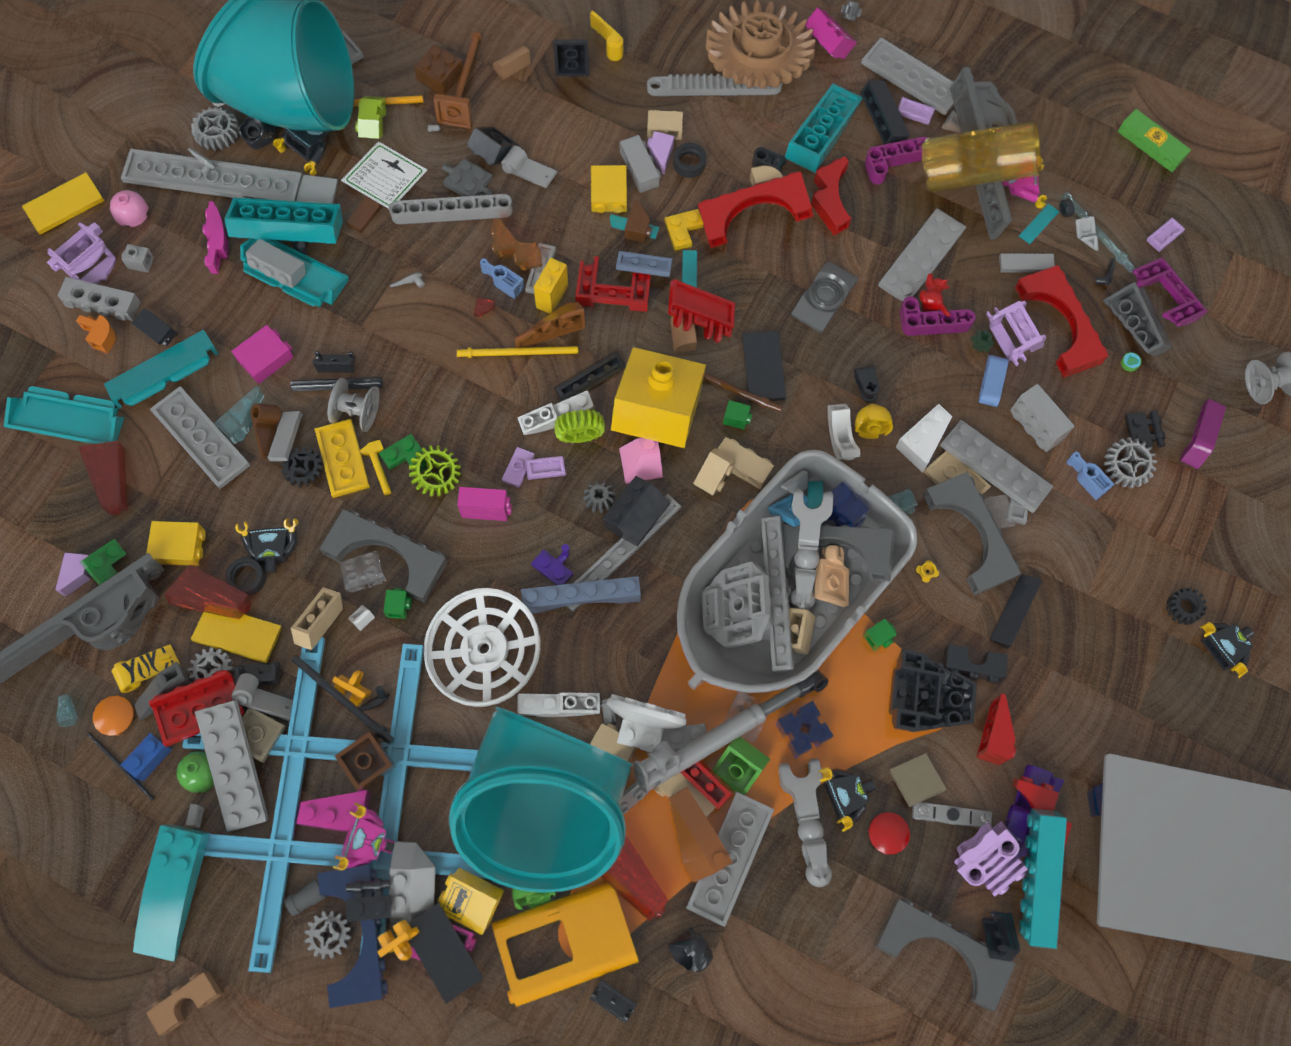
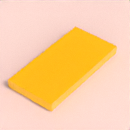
[22,172,104,235]
[315,419,370,498]
[191,604,282,663]

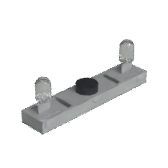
[912,802,992,828]

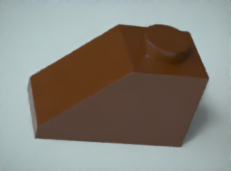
[625,199,652,243]

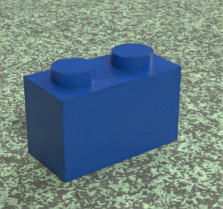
[121,733,173,781]

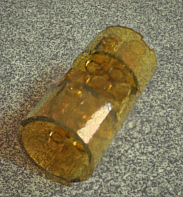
[922,121,1041,192]

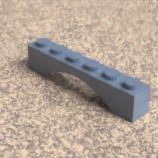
[521,576,641,614]

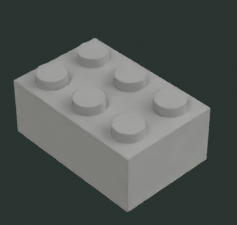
[1010,384,1075,452]

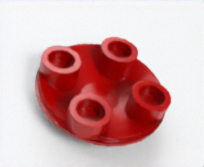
[868,812,910,854]

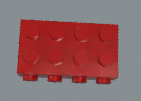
[148,670,245,747]

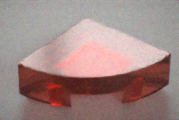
[473,298,496,317]

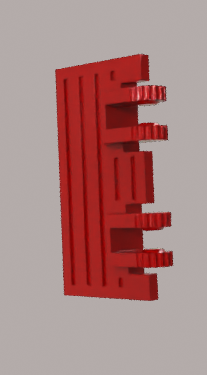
[668,279,735,343]

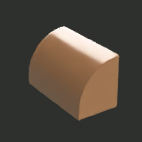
[493,46,531,80]
[670,316,697,352]

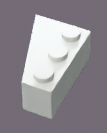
[896,404,952,473]

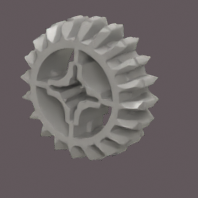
[191,106,239,151]
[1103,437,1157,488]

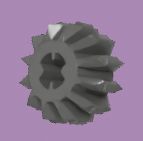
[583,480,615,514]

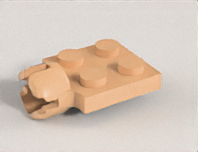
[814,546,849,607]

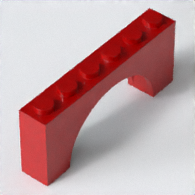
[698,171,813,248]
[1015,265,1108,378]

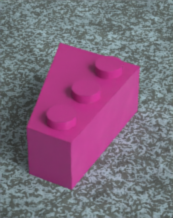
[806,7,857,59]
[297,790,371,832]

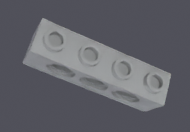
[57,277,141,321]

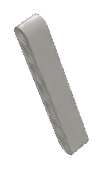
[389,194,513,224]

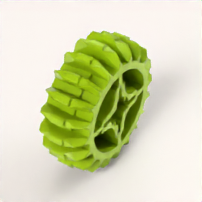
[554,409,605,444]
[409,445,461,496]

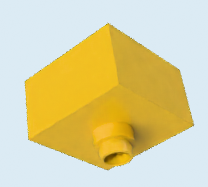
[611,347,706,448]

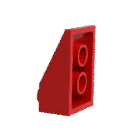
[976,694,1016,766]

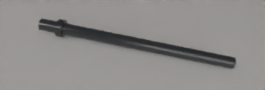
[291,655,395,745]

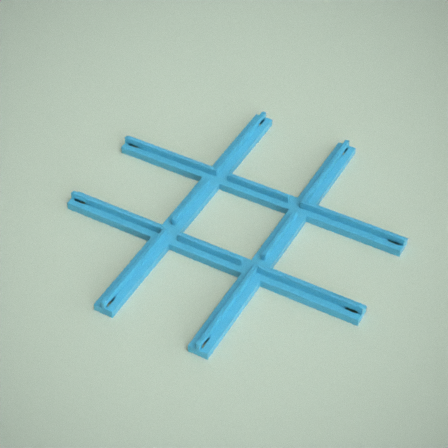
[182,637,488,973]

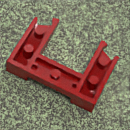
[575,256,651,312]

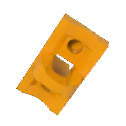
[332,670,372,706]
[377,920,420,961]

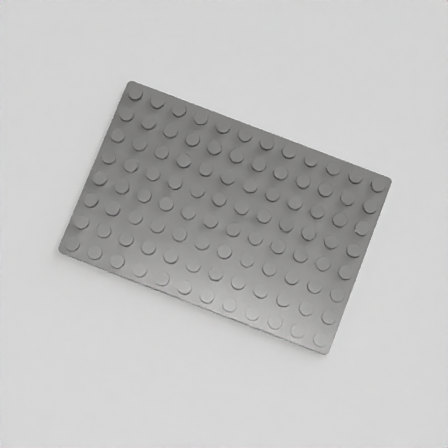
[1097,754,1291,961]

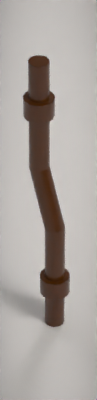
[703,372,783,413]

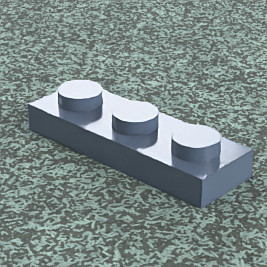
[616,251,672,277]

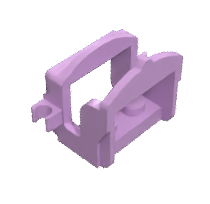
[47,222,116,284]
[986,301,1046,366]

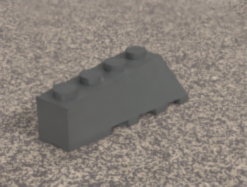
[1103,282,1173,356]

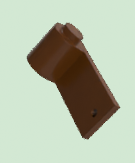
[251,403,282,459]

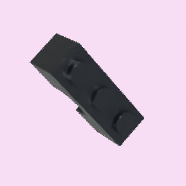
[943,644,1008,684]

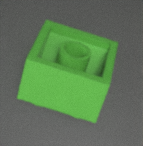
[712,737,771,795]

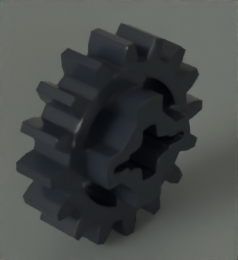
[281,446,324,488]

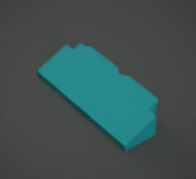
[240,238,349,307]
[104,330,219,409]
[3,386,125,447]

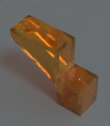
[491,218,542,271]

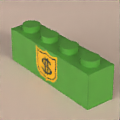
[1118,109,1191,172]

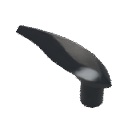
[291,241,307,255]
[1095,258,1115,286]
[359,686,390,711]

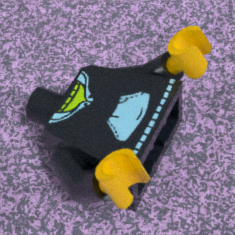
[273,128,328,176]
[235,518,298,573]
[1200,622,1254,678]
[818,768,876,832]

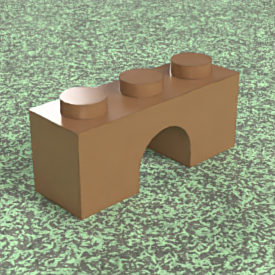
[146,971,223,1036]

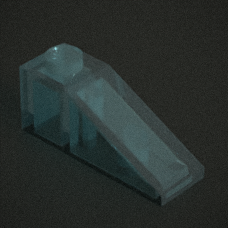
[214,386,264,445]

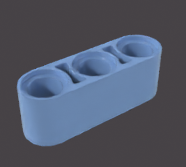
[978,355,1008,407]

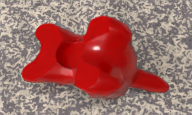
[920,273,951,317]

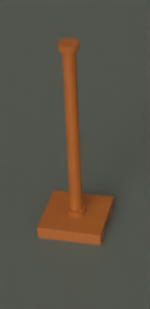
[434,32,482,129]

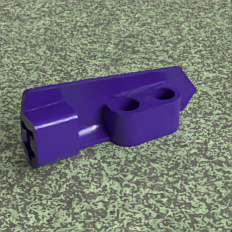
[1002,765,1064,857]

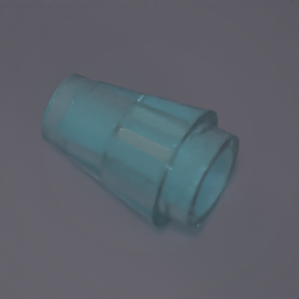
[56,695,78,727]

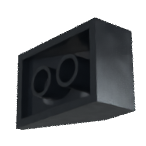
[553,40,589,76]

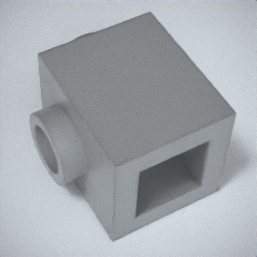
[122,244,154,273]

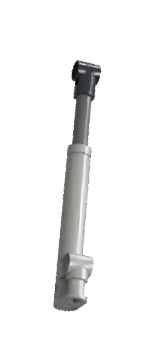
[633,669,829,793]

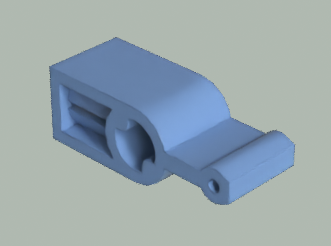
[480,258,525,299]
[1067,452,1115,500]

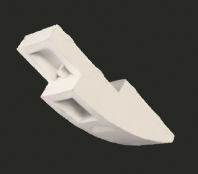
[518,390,595,435]
[517,693,600,717]

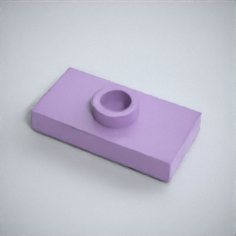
[898,98,935,125]
[1146,218,1185,252]
[502,447,535,488]
[525,456,566,480]

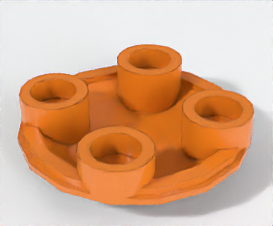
[93,696,135,736]

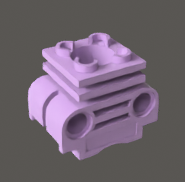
[954,821,1027,896]

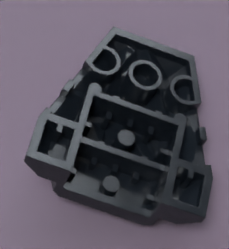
[889,649,977,732]

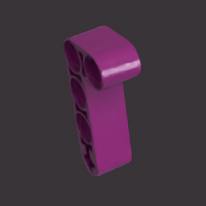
[865,137,933,184]
[899,297,976,336]
[1180,398,1226,469]

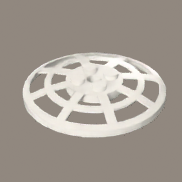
[424,588,541,707]

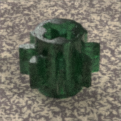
[970,329,995,353]

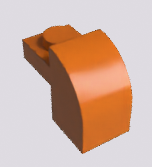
[76,315,116,354]

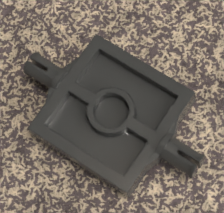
[442,159,494,197]

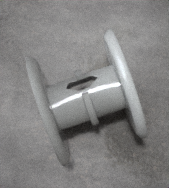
[1245,352,1291,405]
[327,378,380,432]

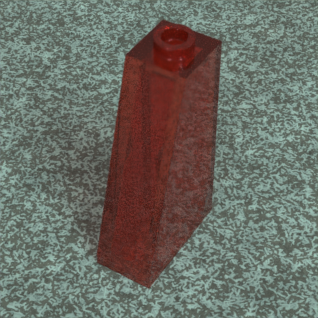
[79,441,128,515]
[164,564,251,619]
[600,835,668,921]

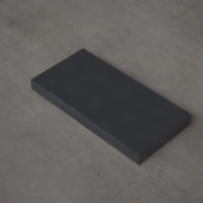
[742,331,786,402]
[408,903,484,1004]

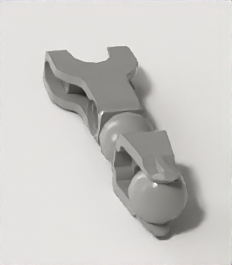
[790,488,833,610]
[778,758,832,887]

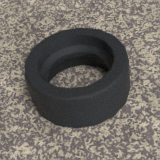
[673,142,706,178]
[225,557,266,596]

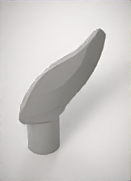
[188,148,214,176]
[390,273,425,288]

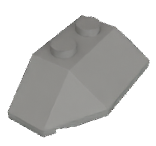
[389,841,436,927]

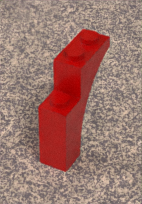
[811,156,851,236]
[1012,776,1072,850]

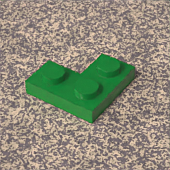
[379,434,427,472]
[80,539,126,585]

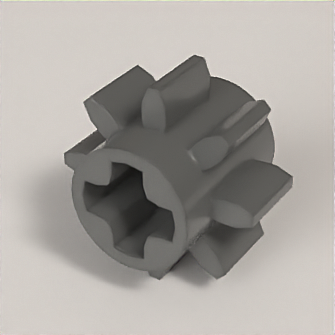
[841,1,862,21]

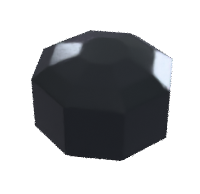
[1059,199,1075,217]

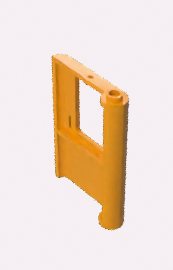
[492,880,639,1007]

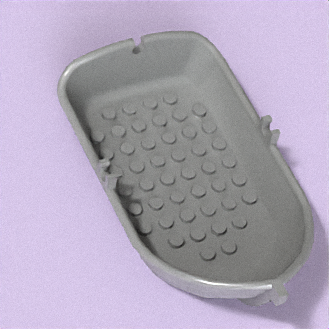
[677,450,917,693]

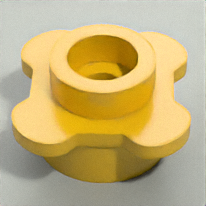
[916,560,939,583]

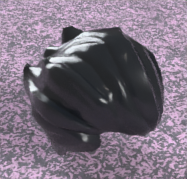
[238,117,277,150]
[668,927,713,972]

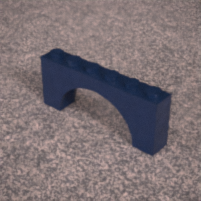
[318,865,389,1008]

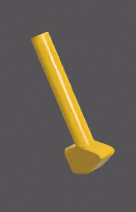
[360,440,391,495]

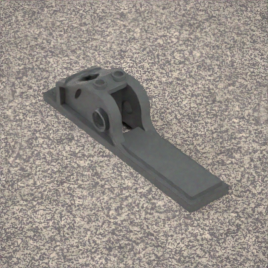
[950,67,1019,240]
[0,553,166,684]

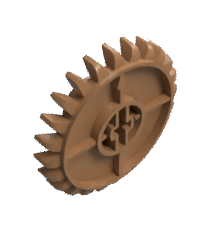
[706,0,816,89]

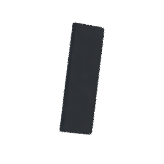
[554,351,626,401]
[990,574,1042,649]

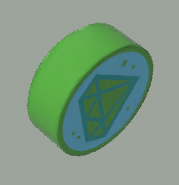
[1121,352,1141,372]

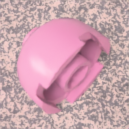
[110,190,149,227]

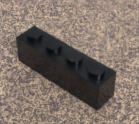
[860,80,910,145]

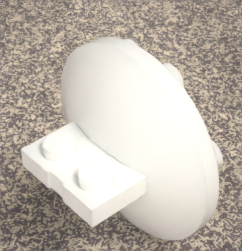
[606,694,687,752]

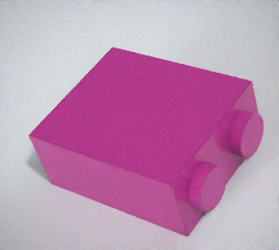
[231,325,294,384]
[457,487,512,521]

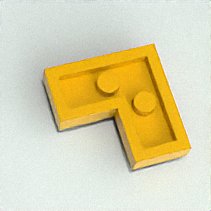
[664,209,703,251]

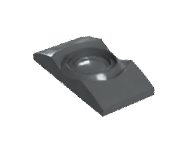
[791,261,859,334]

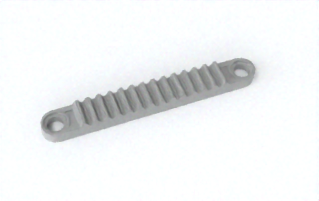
[647,74,782,96]

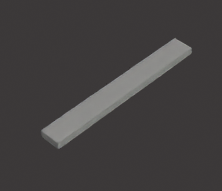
[567,494,681,612]
[761,516,794,672]

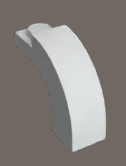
[828,403,860,460]

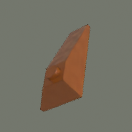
[514,301,585,348]
[669,787,733,883]

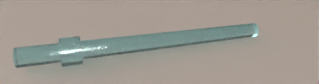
[1062,192,1136,273]

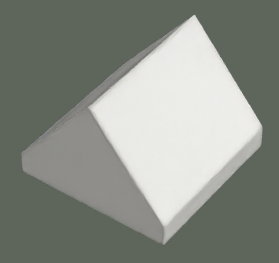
[348,605,375,631]

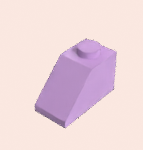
[647,131,674,174]
[55,553,92,596]

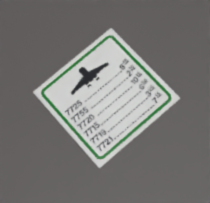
[341,141,427,209]

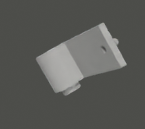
[501,146,557,188]
[232,673,293,721]

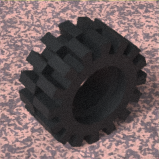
[1166,587,1207,625]

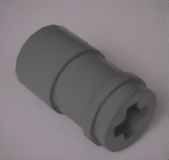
[284,879,327,916]

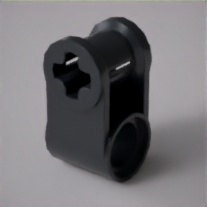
[752,147,787,173]
[854,365,880,403]

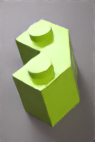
[355,96,386,138]

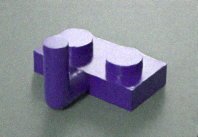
[531,544,573,585]

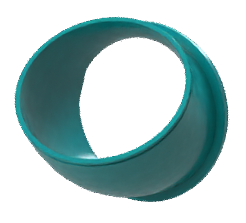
[193,0,354,132]
[449,707,633,892]

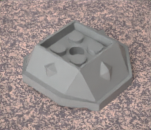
[702,561,772,648]

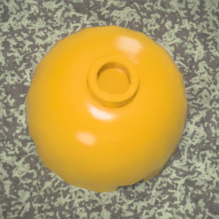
[855,404,893,439]

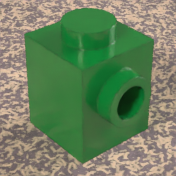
[723,400,752,430]
[383,588,412,619]
[863,619,897,652]

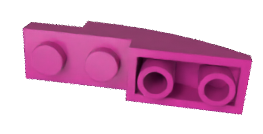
[203,201,229,274]

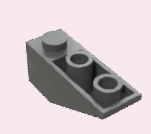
[134,662,193,720]

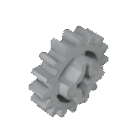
[188,647,235,680]
[304,911,352,959]

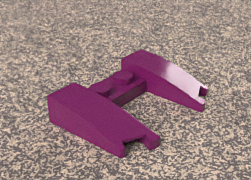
[1133,257,1208,327]

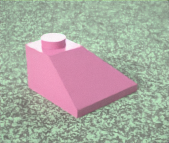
[619,438,663,484]

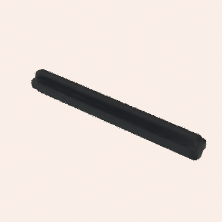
[290,377,383,391]

